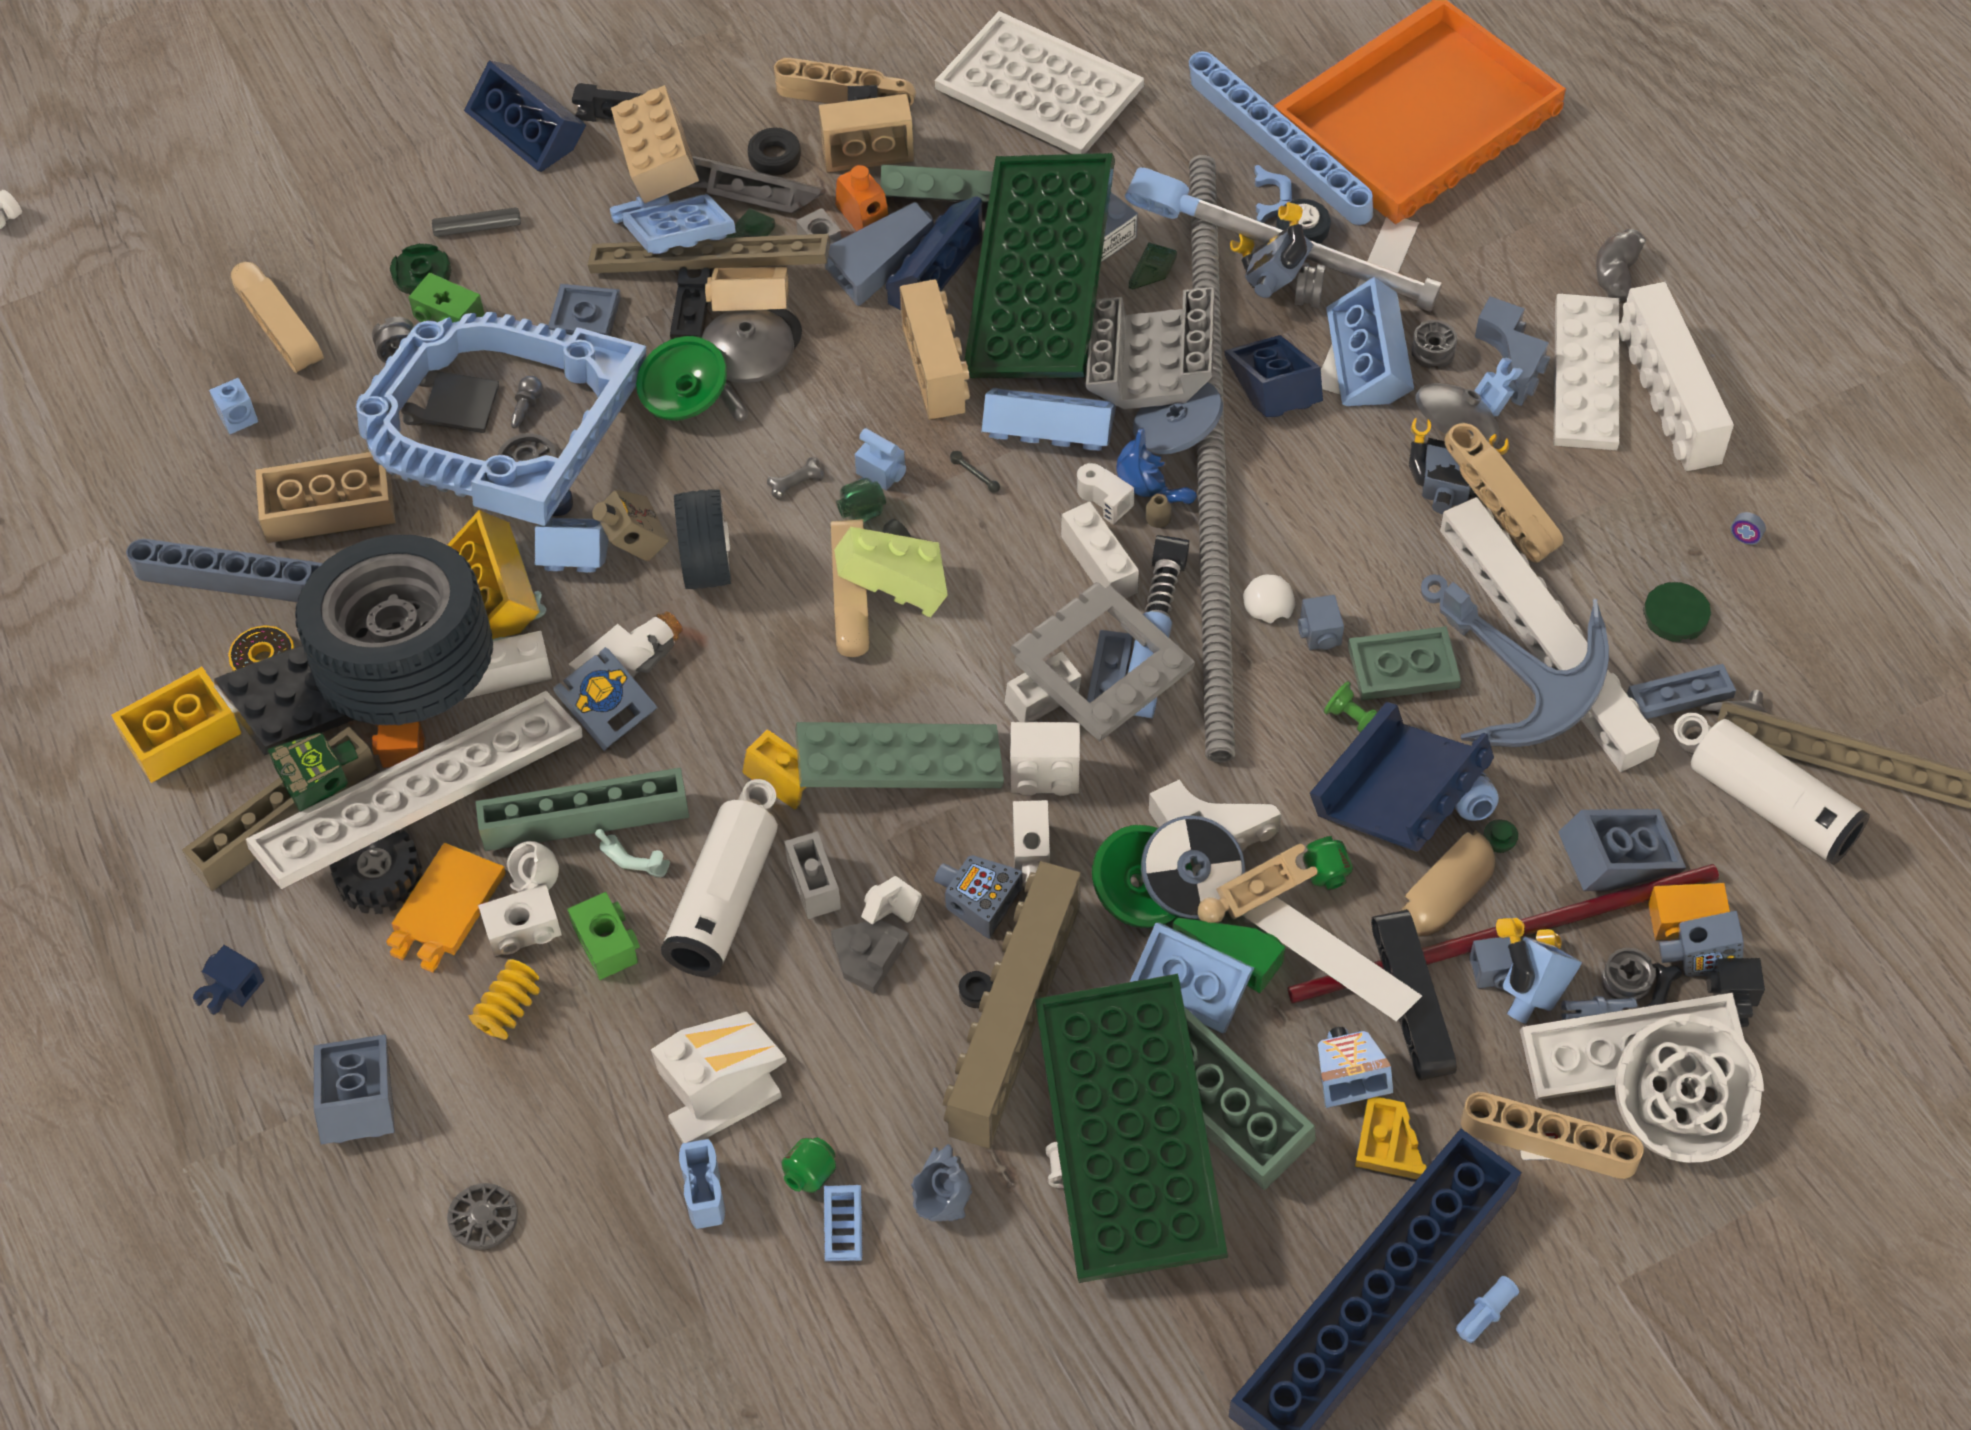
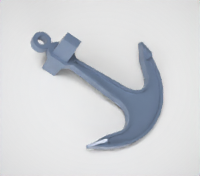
[1421,574,1609,747]

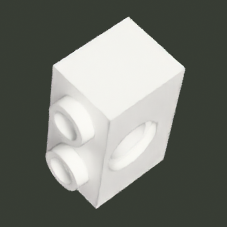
[478,884,562,957]

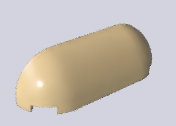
[1400,830,1495,936]

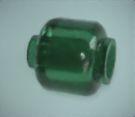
[836,477,886,523]

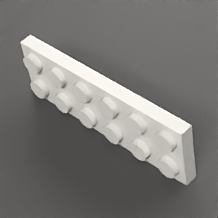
[1554,294,1619,451]
[1520,993,1745,1100]

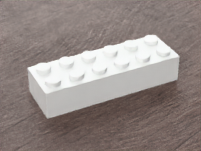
[1618,282,1734,471]

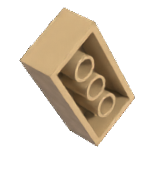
[611,85,699,204]
[900,279,970,420]
[255,452,396,543]

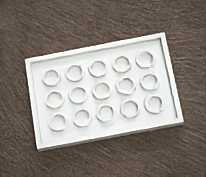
[935,11,1144,154]

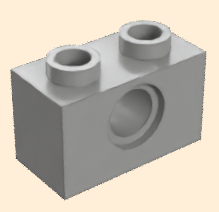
[784,831,841,919]

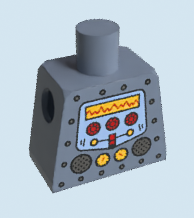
[934,855,1022,939]
[1659,911,1744,977]

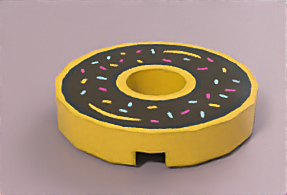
[228,625,295,671]

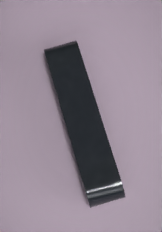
[1371,909,1457,1081]

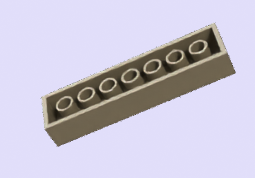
[943,861,1081,1149]

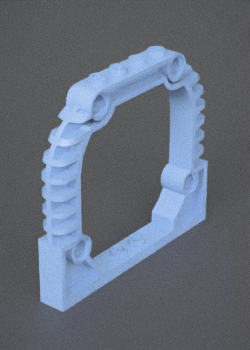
[356,312,646,526]

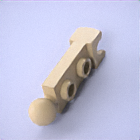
[1197,844,1318,923]

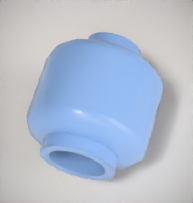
[1455,772,1499,821]

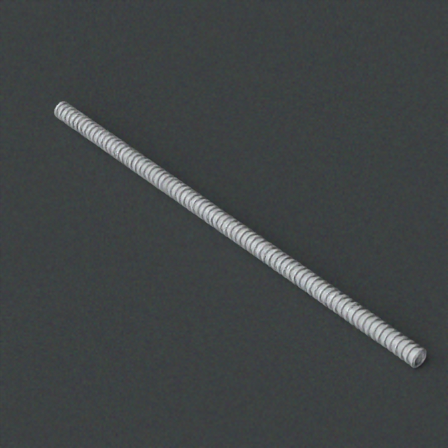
[1189,155,1236,763]

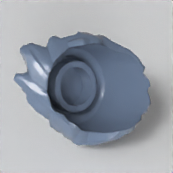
[911,1144,972,1222]

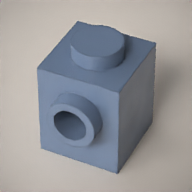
[1298,595,1344,650]
[1469,937,1512,989]

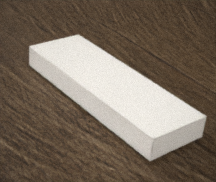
[668,1072,782,1143]

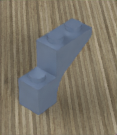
[1475,296,1550,406]

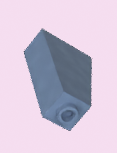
[825,202,934,306]

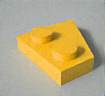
[1355,1097,1427,1179]

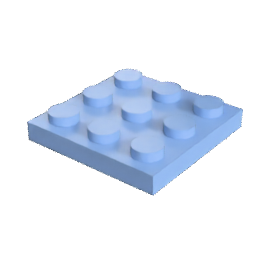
[622,194,736,254]

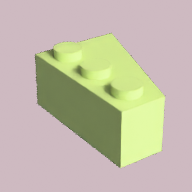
[834,527,948,618]

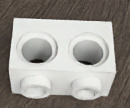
[1005,652,1081,722]

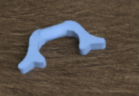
[1255,165,1292,223]

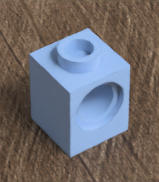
[209,378,258,435]

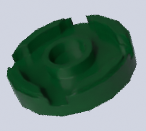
[390,243,452,295]
[1643,582,1711,642]

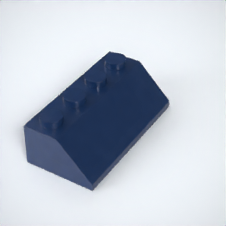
[464,60,586,172]
[886,196,982,310]

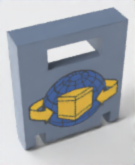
[553,647,658,751]

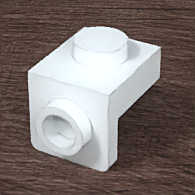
[861,876,922,924]

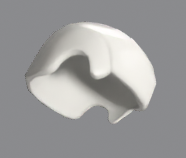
[1243,574,1296,623]

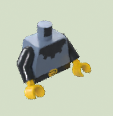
[1230,202,1314,298]
[1409,418,1509,514]

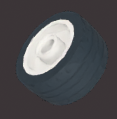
[674,489,731,589]

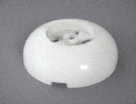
[1615,1014,1764,1163]

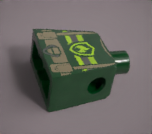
[268,733,359,812]

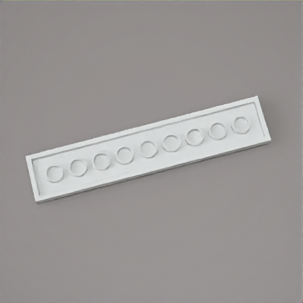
[246,691,583,889]

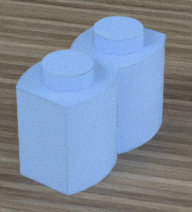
[679,1139,725,1229]

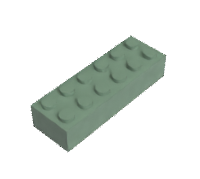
[1184,1007,1316,1191]

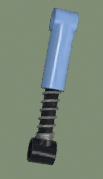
[1128,535,1190,719]

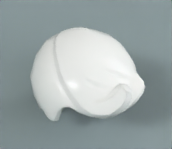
[507,841,559,892]

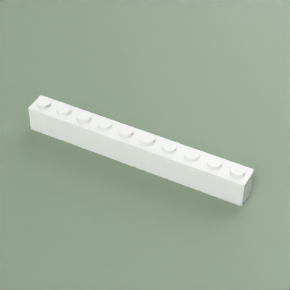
[1440,497,1660,772]

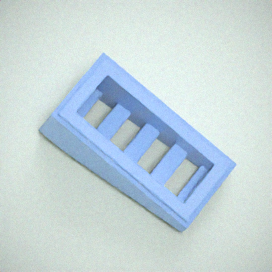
[824,1185,862,1262]

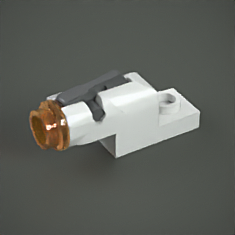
[569,611,683,677]

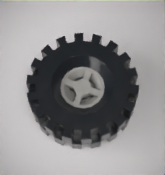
[330,830,422,914]

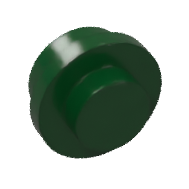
[1483,819,1518,853]

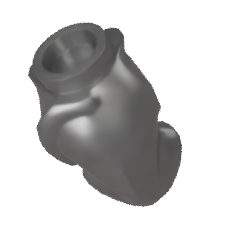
[1596,229,1646,302]

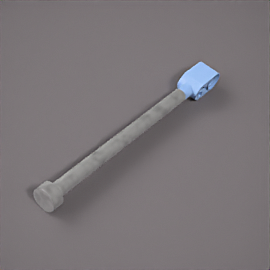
[1125,167,1442,312]

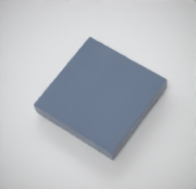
[548,284,621,336]

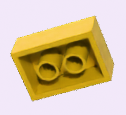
[111,666,242,783]

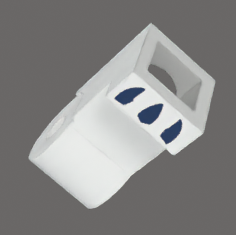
[1077,463,1134,525]

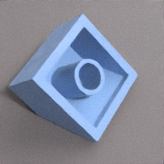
[535,517,609,573]

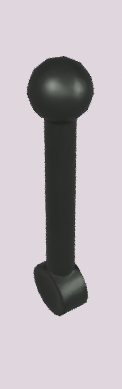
[950,451,1000,493]

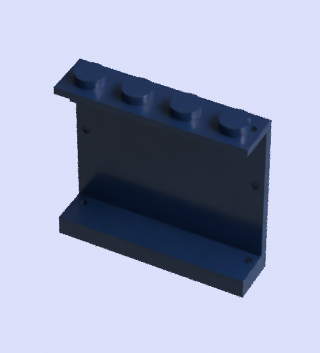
[1310,702,1494,852]

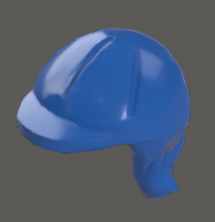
[1116,429,1197,504]

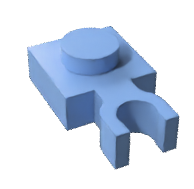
[1474,358,1523,416]

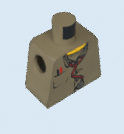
[592,490,669,561]

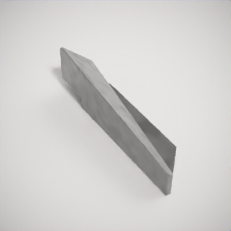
[686,156,826,213]

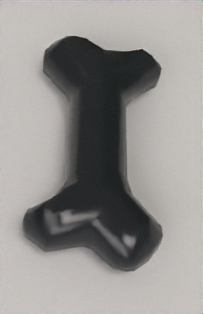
[1644,962,1682,1007]

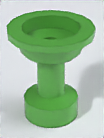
[1323,681,1377,732]

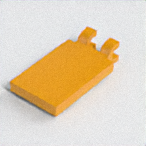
[386,843,506,973]

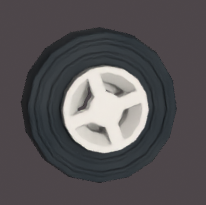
[1276,199,1331,244]

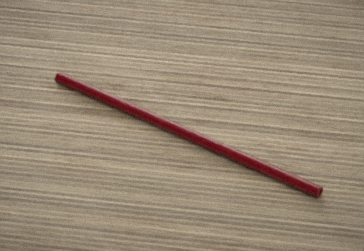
[1287,864,1719,1004]

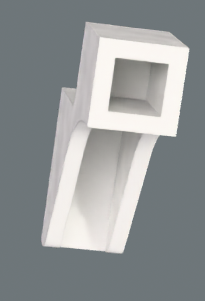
[1149,779,1281,852]

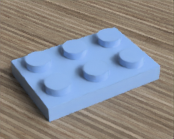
[1130,922,1254,1033]

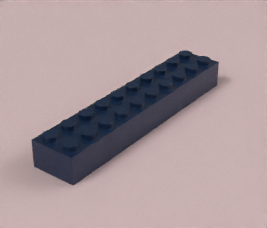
[1228,1128,1522,1430]

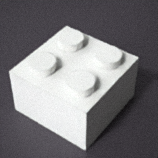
[1010,722,1080,796]

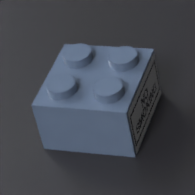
[1101,192,1138,262]

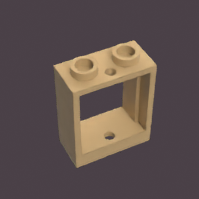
[705,266,789,311]

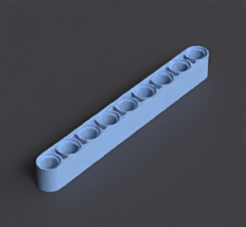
[1189,51,1373,225]

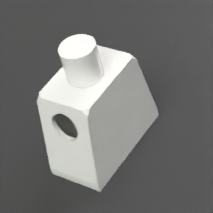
[1013,800,1050,887]

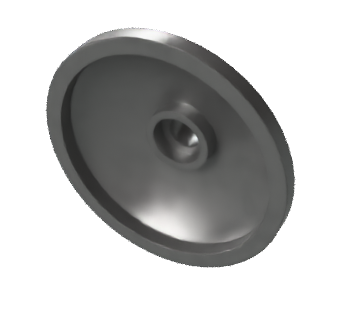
[702,310,794,383]
[1415,383,1501,448]

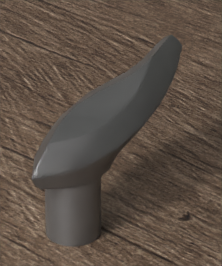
[1701,690,1767,713]

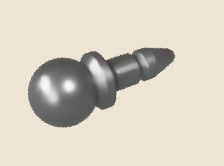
[511,376,543,429]

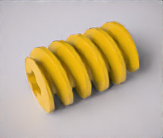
[468,959,540,1040]

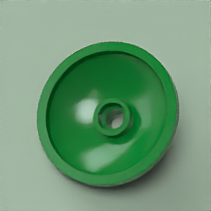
[636,336,727,421]
[1092,825,1193,928]

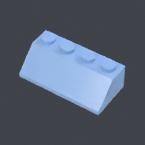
[1326,277,1414,406]
[982,388,1116,451]

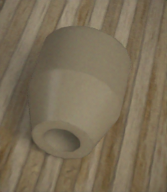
[1145,494,1172,528]

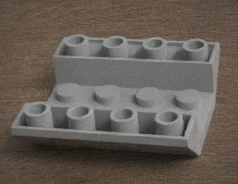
[1086,287,1215,409]

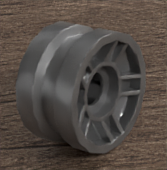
[1295,262,1326,308]
[371,317,414,363]
[1411,320,1457,369]
[1602,948,1656,1002]

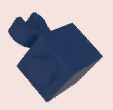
[193,945,265,1015]

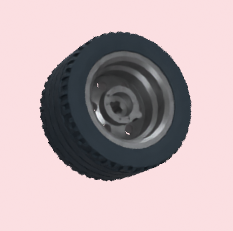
[295,535,493,725]

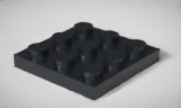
[214,645,355,755]

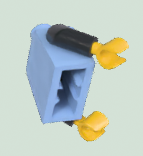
[1496,918,1582,1024]

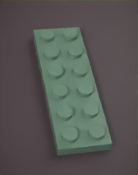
[795,722,1004,788]

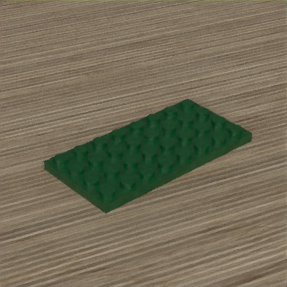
[964,153,1115,378]
[1035,974,1228,1283]

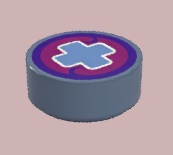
[1731,512,1766,545]

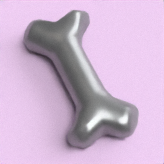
[767,457,824,498]

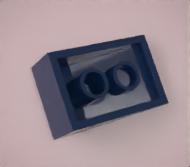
[1224,335,1323,417]

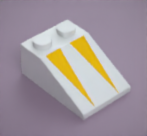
[651,1012,787,1119]

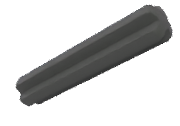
[432,207,521,237]

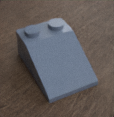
[1558,809,1686,891]
[314,1034,395,1144]

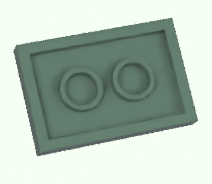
[1348,626,1461,700]

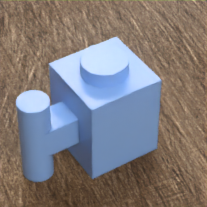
[855,428,906,491]

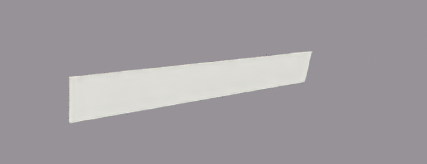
[1321,217,1419,394]
[1192,865,1422,1021]

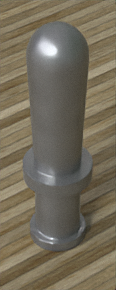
[718,381,748,421]

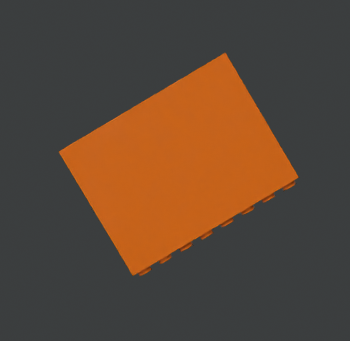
[1273,0,1566,224]

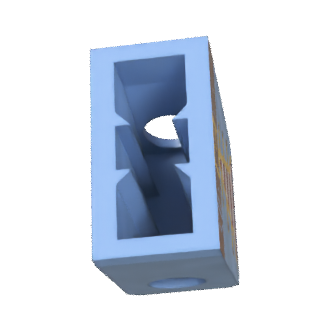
[1318,1027,1393,1108]

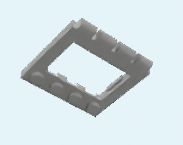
[1011,582,1195,742]

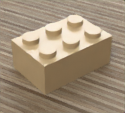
[819,94,914,172]

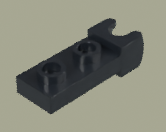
[572,83,643,122]
[670,267,711,339]

